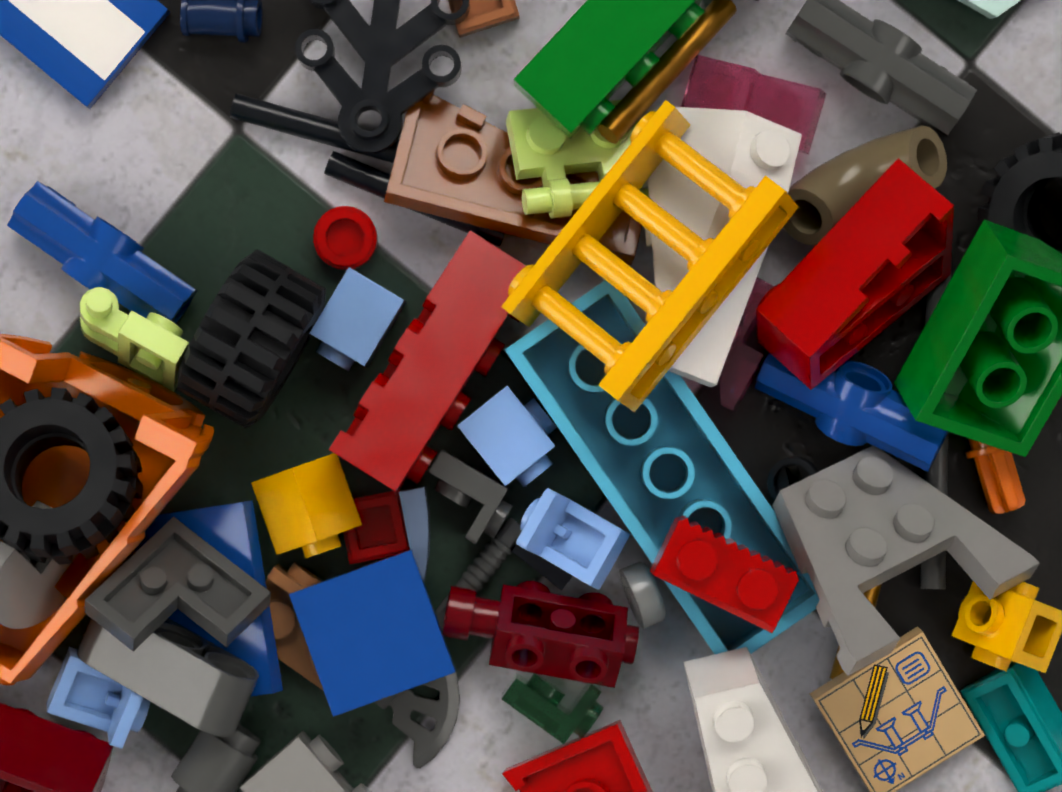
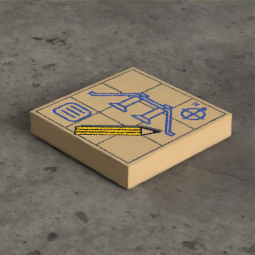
[809,626,985,792]

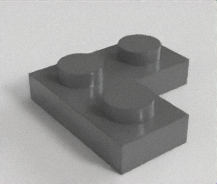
[85,517,271,652]

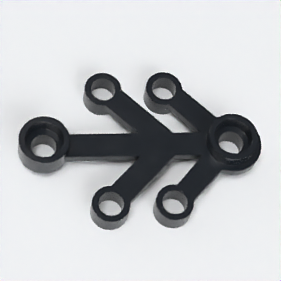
[295,0,470,154]

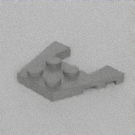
[772,446,1040,676]

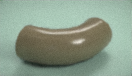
[784,126,947,245]

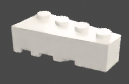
[683,647,824,792]

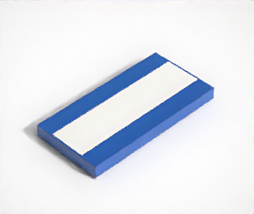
[0,0,171,109]

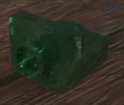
[501,673,604,744]

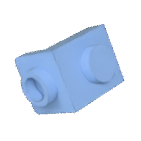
[516,488,631,590]
[46,647,150,749]

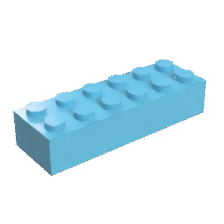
[504,280,819,654]

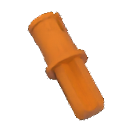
[965,438,1026,514]

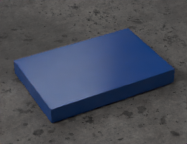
[135,500,283,708]

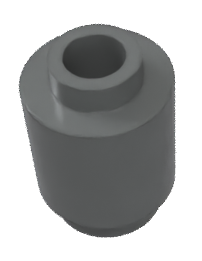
[171,724,261,792]

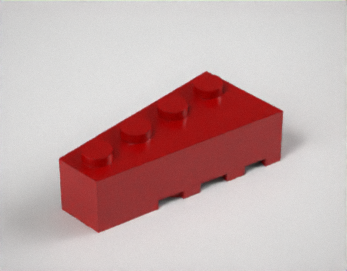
[329,231,526,492]

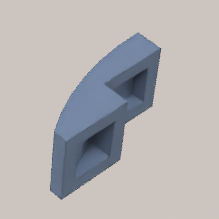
[399,486,431,583]

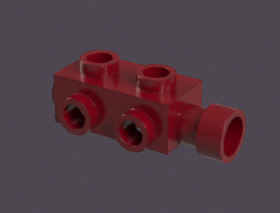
[442,581,639,688]

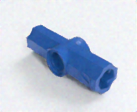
[7,181,198,324]
[755,353,948,472]

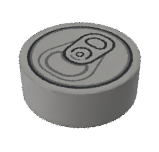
[619,561,666,629]

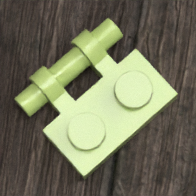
[506,100,649,219]
[80,287,189,392]

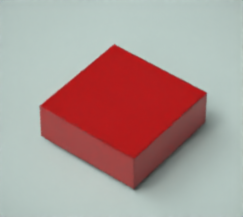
[343,489,410,564]

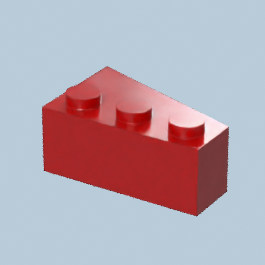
[756,158,954,390]

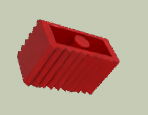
[650,515,799,633]

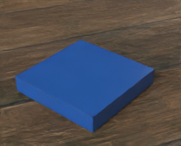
[289,549,456,717]

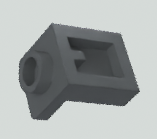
[429,449,513,544]

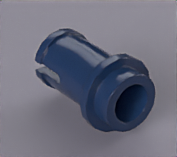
[180,0,263,43]

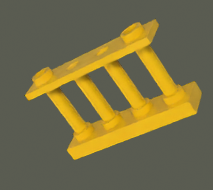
[501,100,799,413]

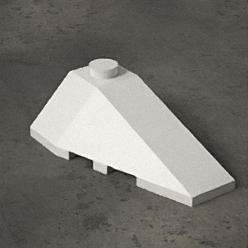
[643,107,802,387]

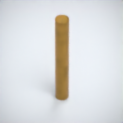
[598,0,737,144]

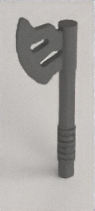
[374,517,521,768]

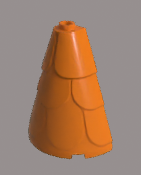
[0,334,214,686]

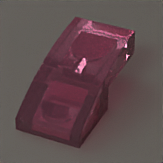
[681,55,826,155]
[720,277,773,412]

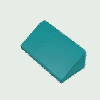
[960,661,1062,792]

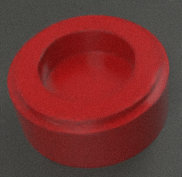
[313,206,378,271]

